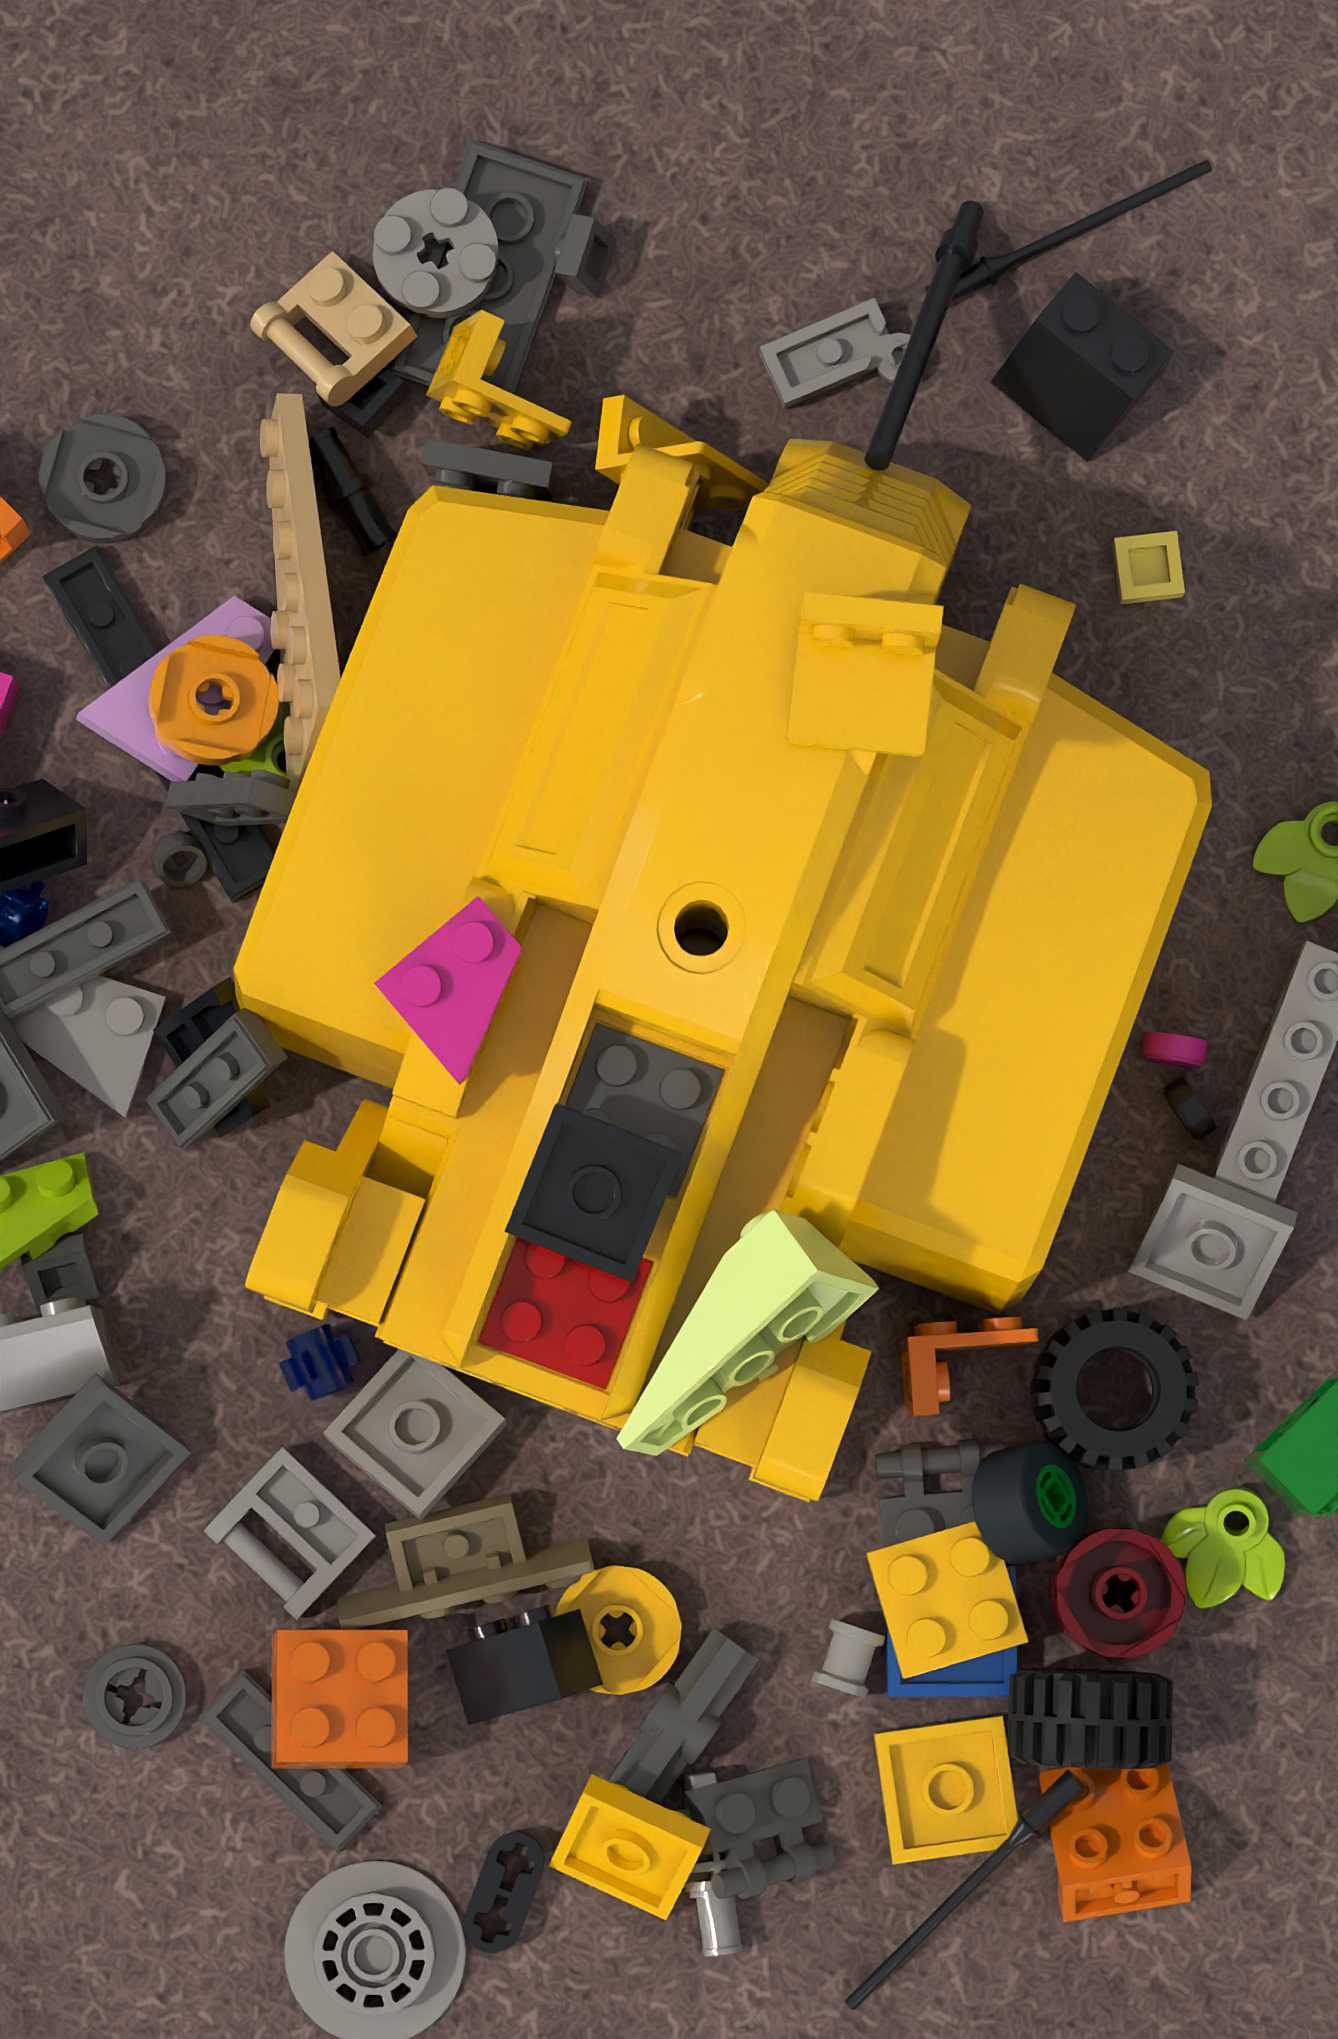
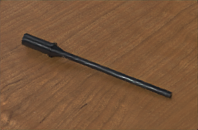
[925,160,1212,302]
[845,1769,1086,2010]

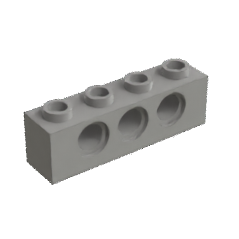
[1209,941,1338,1203]

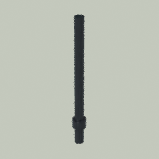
[864,201,984,471]

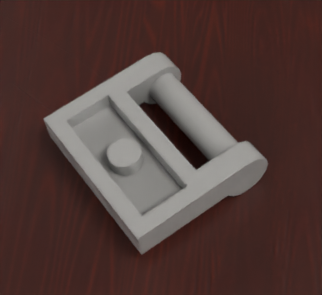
[204,1447,377,1620]

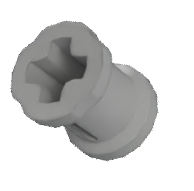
[811,1619,886,1699]

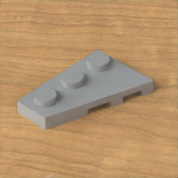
[0,944,168,1119]

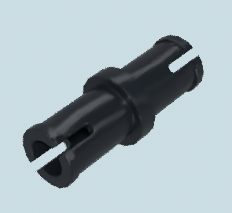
[309,427,398,557]

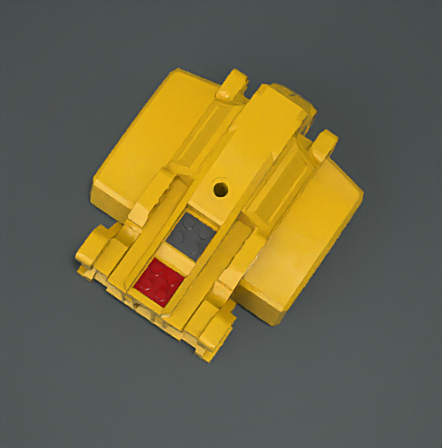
[234,439,1212,1502]

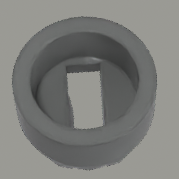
[153,830,207,887]

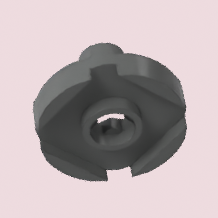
[39,414,168,543]

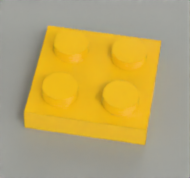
[866,1521,1028,1679]
[873,1715,1022,1864]
[548,1774,711,1920]

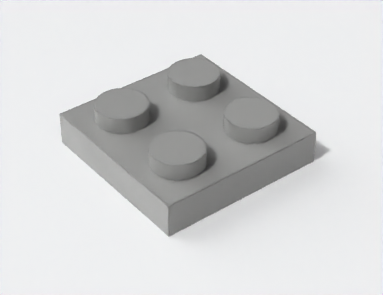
[1128,1163,1298,1320]
[323,1349,507,1521]

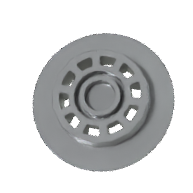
[284,1861,466,2039]

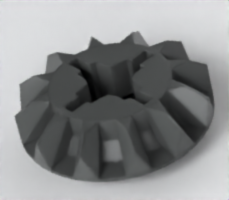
[83,1644,187,1749]

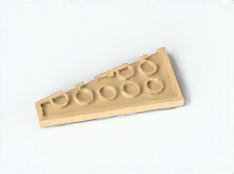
[260,393,341,793]

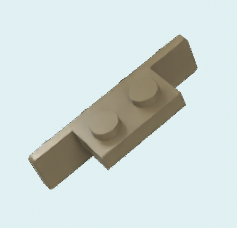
[337,1494,595,1630]

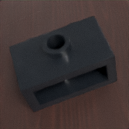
[0,778,87,894]
[446,1604,603,1725]

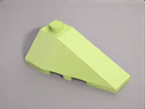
[616,1209,879,1456]

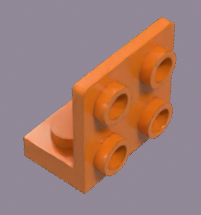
[900,1317,1039,1418]
[1039,1763,1191,1923]

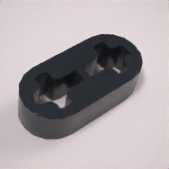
[463,1831,545,1954]

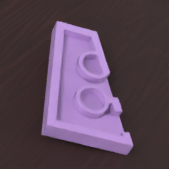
[76,595,277,782]

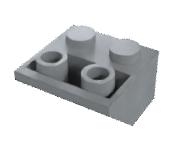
[0,1297,121,1415]

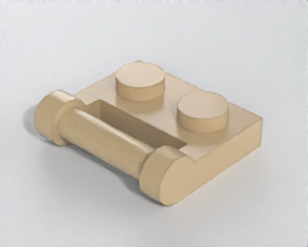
[250,251,418,407]

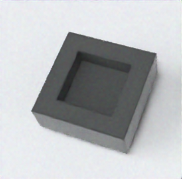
[554,213,617,298]
[21,1233,100,1312]

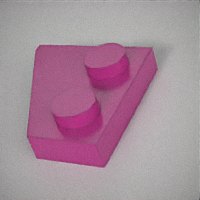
[374,896,523,1085]

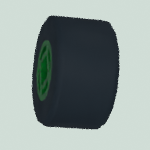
[971,1440,1089,1565]

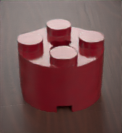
[1050,1528,1186,1659]

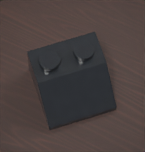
[990,272,1174,462]

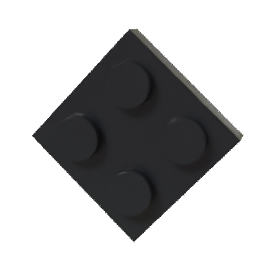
[504,1102,684,1282]

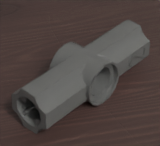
[607,1627,759,1805]

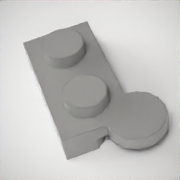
[759,298,911,409]

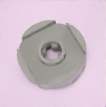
[372,188,499,319]

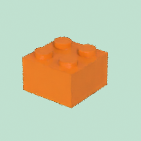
[271,1630,408,1769]

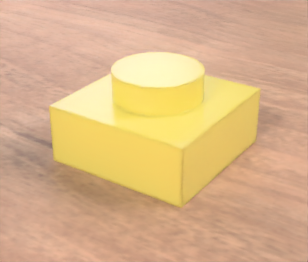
[1112,531,1185,605]

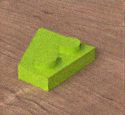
[0,1152,99,1283]

